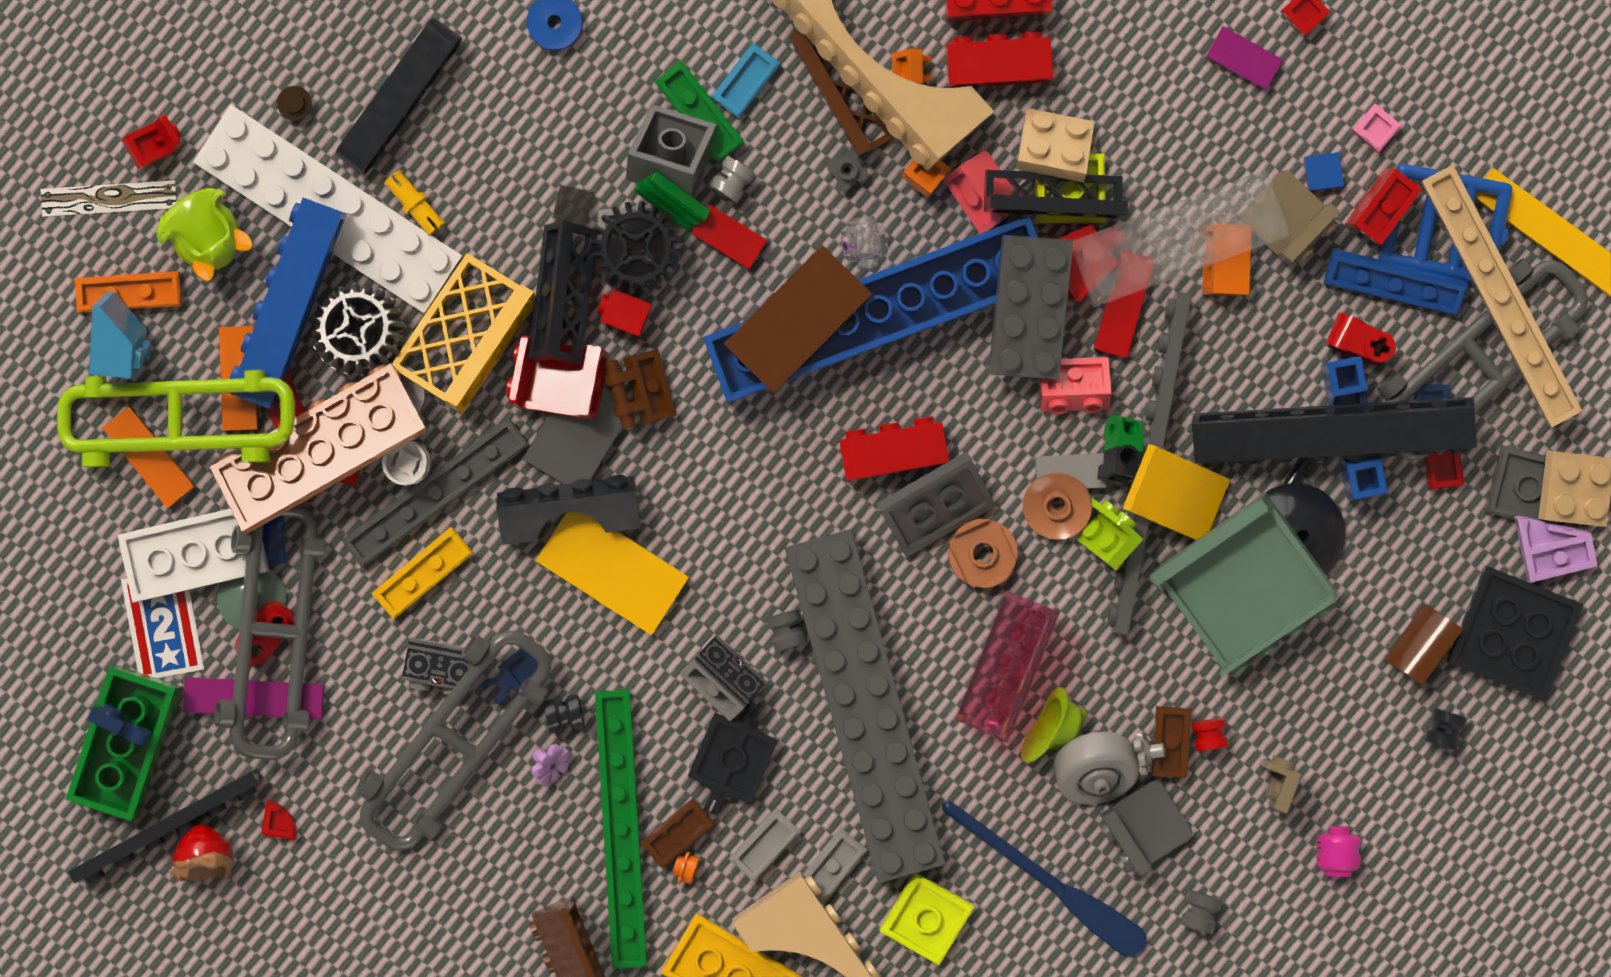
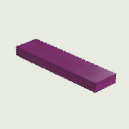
[183,677,325,719]

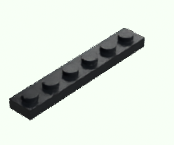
[68,769,263,885]

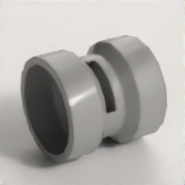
[708,156,756,204]

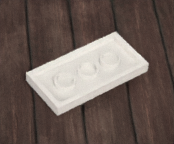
[118,509,269,602]

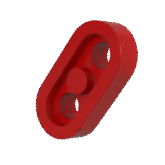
[235,601,293,665]

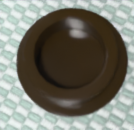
[277,86,312,121]

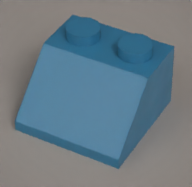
[89,291,152,379]

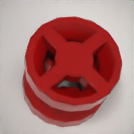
[1191,718,1229,751]

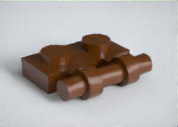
[604,349,677,430]

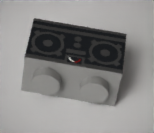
[680,635,767,721]
[402,637,474,695]

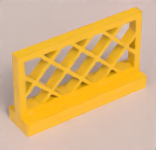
[392,253,536,415]

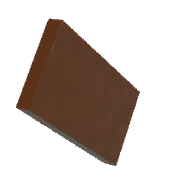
[724,245,872,394]

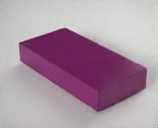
[1205,26,1283,91]

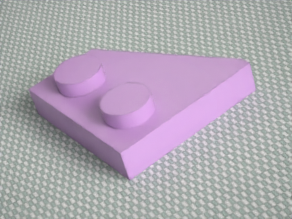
[1515,516,1598,583]

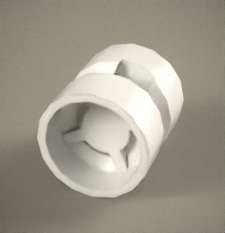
[382,441,432,486]

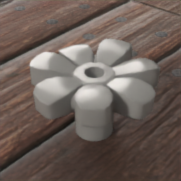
[1133,731,1166,776]

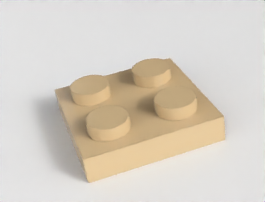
[1016,108,1094,182]
[1538,450,1611,527]

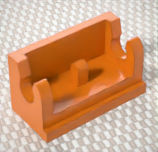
[1202,224,1251,296]

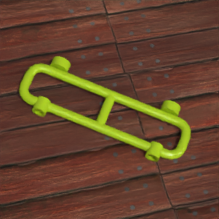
[57,370,295,468]

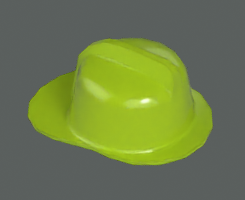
[1021,687,1087,763]

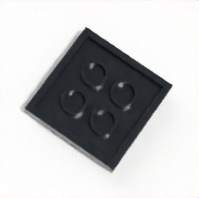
[1446,566,1583,700]

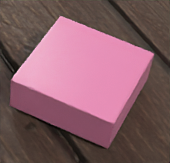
[1351,103,1402,153]

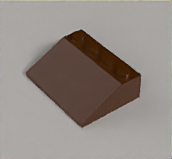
[529,896,606,977]

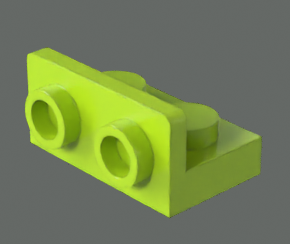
[1076,497,1143,571]

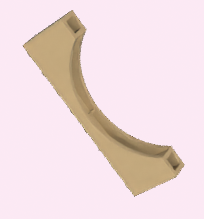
[772,0,994,171]
[732,872,881,977]

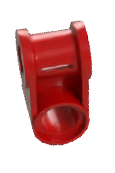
[1325,313,1396,365]

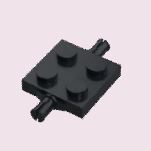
[687,701,778,815]

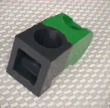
[1097,414,1144,486]

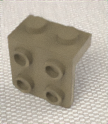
[1239,170,1340,265]

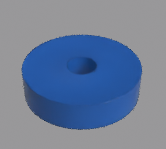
[527,0,583,51]

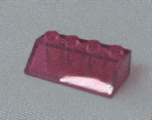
[955,591,1060,743]

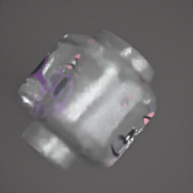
[841,216,888,268]

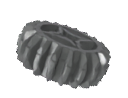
[311,283,405,377]

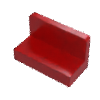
[1344,168,1422,245]

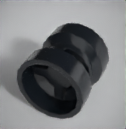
[544,693,585,734]
[1424,708,1468,751]

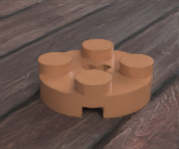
[948,519,1018,588]

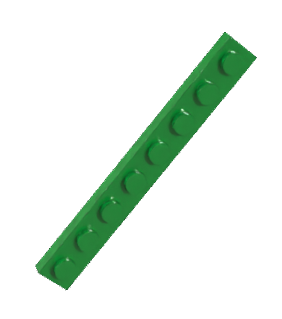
[595,689,647,969]

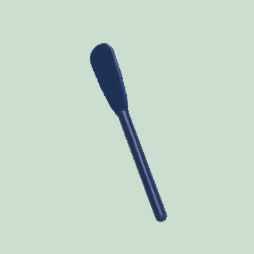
[942,801,1146,957]

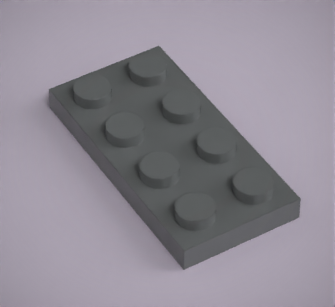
[989,235,1073,379]

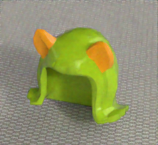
[156,188,253,283]

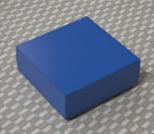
[1303,152,1344,191]

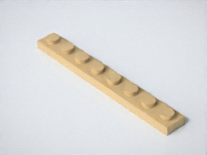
[1421,165,1582,427]

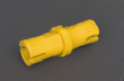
[384,170,445,236]

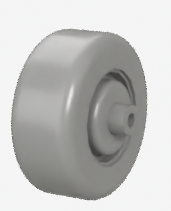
[1053,732,1139,805]

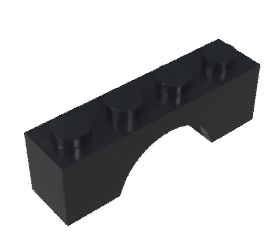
[496,475,640,545]

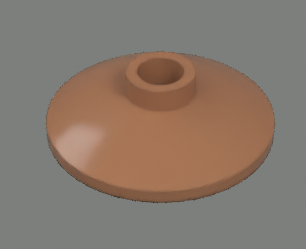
[1023,472,1092,540]

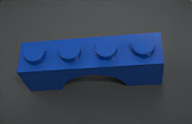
[1321,356,1388,500]

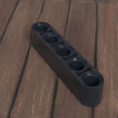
[335,18,462,175]

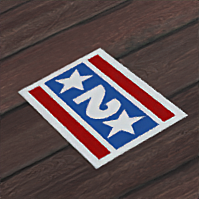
[121,579,204,678]

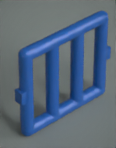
[1378,164,1513,282]

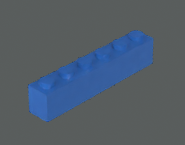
[229,197,347,408]

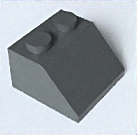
[626,104,717,197]

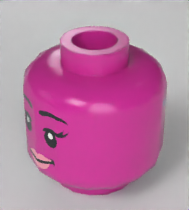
[1316,826,1361,877]

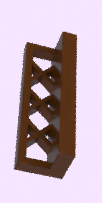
[790,31,895,158]

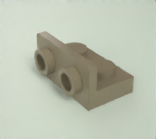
[1261,755,1302,814]

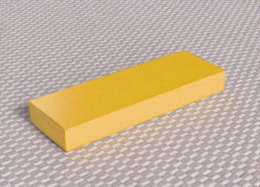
[372,527,474,620]

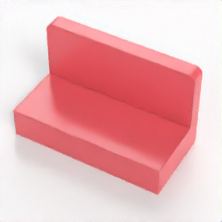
[943,150,1014,234]

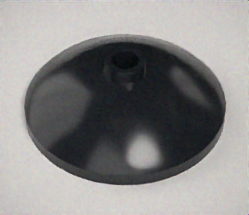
[1262,483,1346,575]

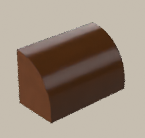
[1383,604,1463,685]

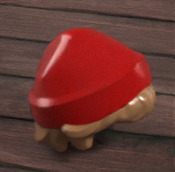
[170,825,235,881]

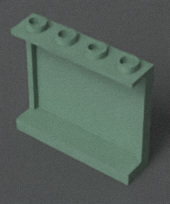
[1149,493,1339,677]

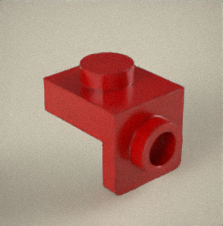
[121,114,181,171]

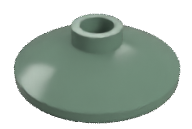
[217,568,287,630]

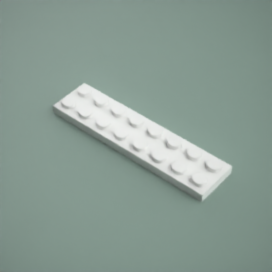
[193,104,463,314]

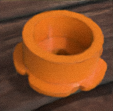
[673,851,700,885]

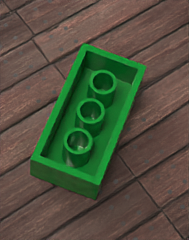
[65,665,182,821]

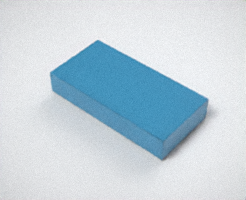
[711,42,780,119]

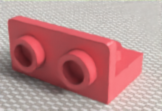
[1040,357,1111,414]

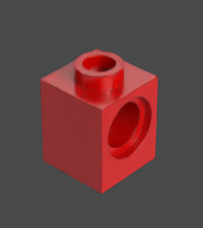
[597,289,653,338]

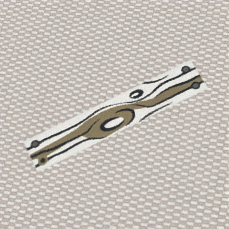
[41,180,176,217]

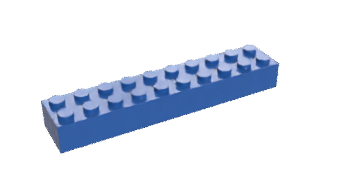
[703,216,1037,403]

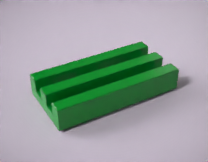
[634,171,710,230]

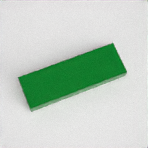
[654,60,745,164]

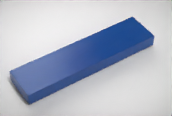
[1323,248,1468,316]

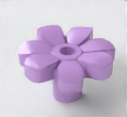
[531,744,571,787]

